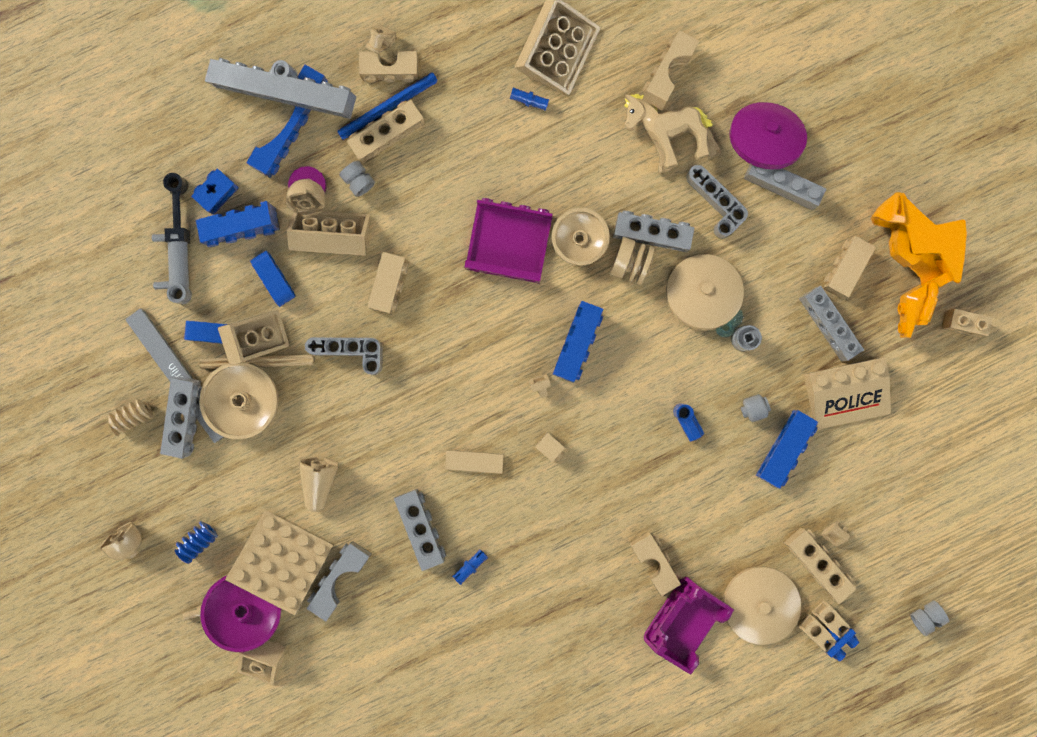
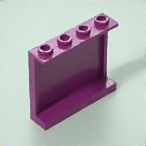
[464,198,553,284]

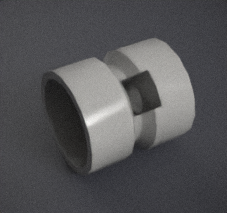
[339,160,375,197]
[731,325,762,352]
[910,600,949,636]

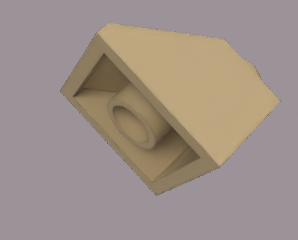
[237,641,286,685]

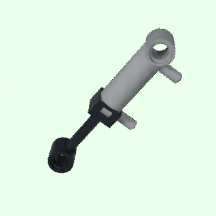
[152,173,192,305]

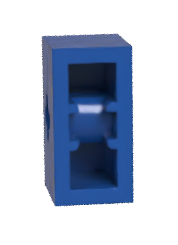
[191,168,239,215]

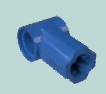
[673,403,705,442]

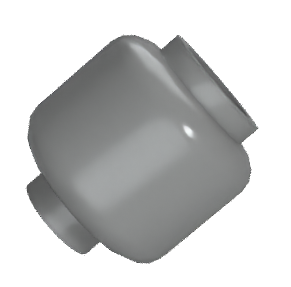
[740,394,771,422]

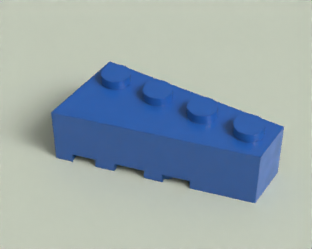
[196,201,280,247]
[552,301,604,383]

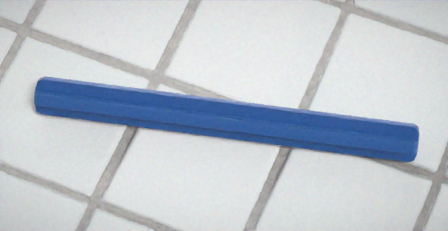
[338,73,438,140]

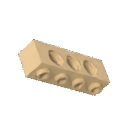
[347,100,425,164]
[783,528,857,604]

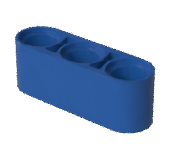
[250,250,296,307]
[184,321,228,344]

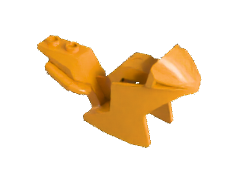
[871,192,967,338]

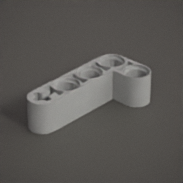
[686,165,748,239]
[305,337,383,375]

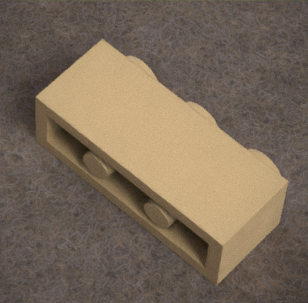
[823,236,876,299]
[367,252,409,315]

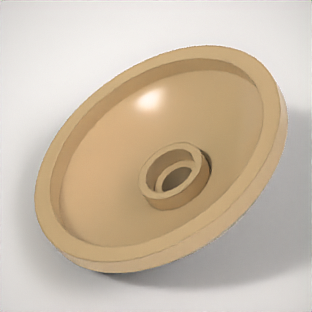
[552,208,609,266]

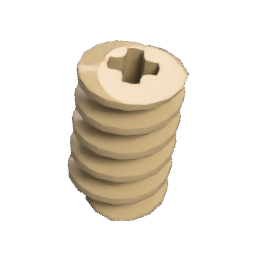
[108,399,154,436]

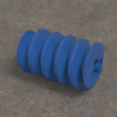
[175,521,218,564]

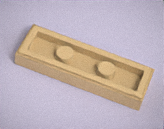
[445,450,504,474]

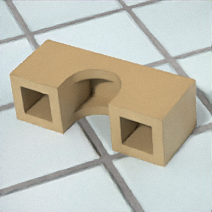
[359,51,419,83]
[629,532,681,596]

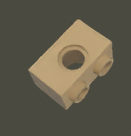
[942,309,993,338]

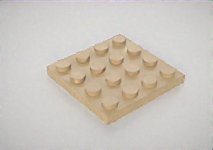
[225,510,333,616]

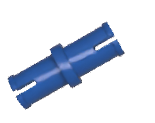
[510,87,549,111]
[452,549,488,585]

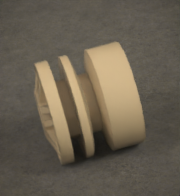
[609,237,654,286]

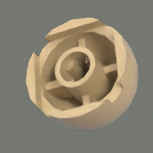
[286,179,325,216]
[100,522,142,560]

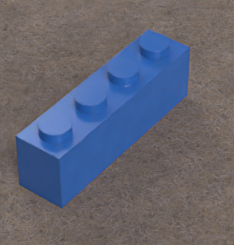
[755,410,818,489]

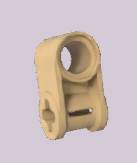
[366,24,396,53]

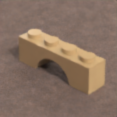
[642,30,699,110]

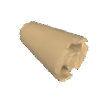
[299,457,338,512]

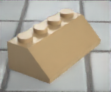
[287,210,370,256]

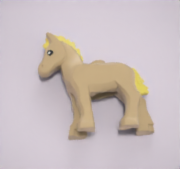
[624,94,722,174]

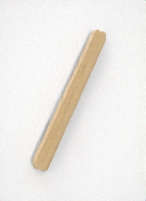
[199,355,315,369]

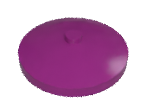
[729,102,807,170]
[200,575,282,652]

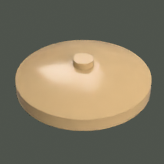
[666,254,744,330]
[199,362,279,439]
[723,566,801,645]

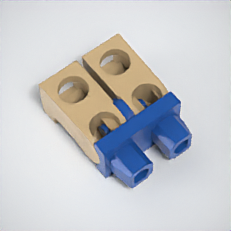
[798,600,859,662]

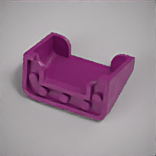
[644,577,734,675]

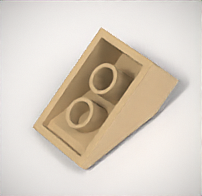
[218,310,290,365]

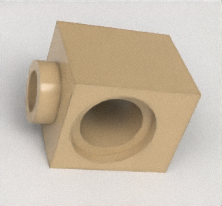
[535,432,565,463]

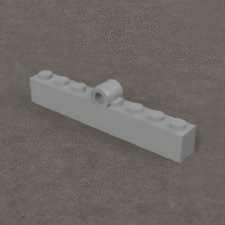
[205,58,357,119]

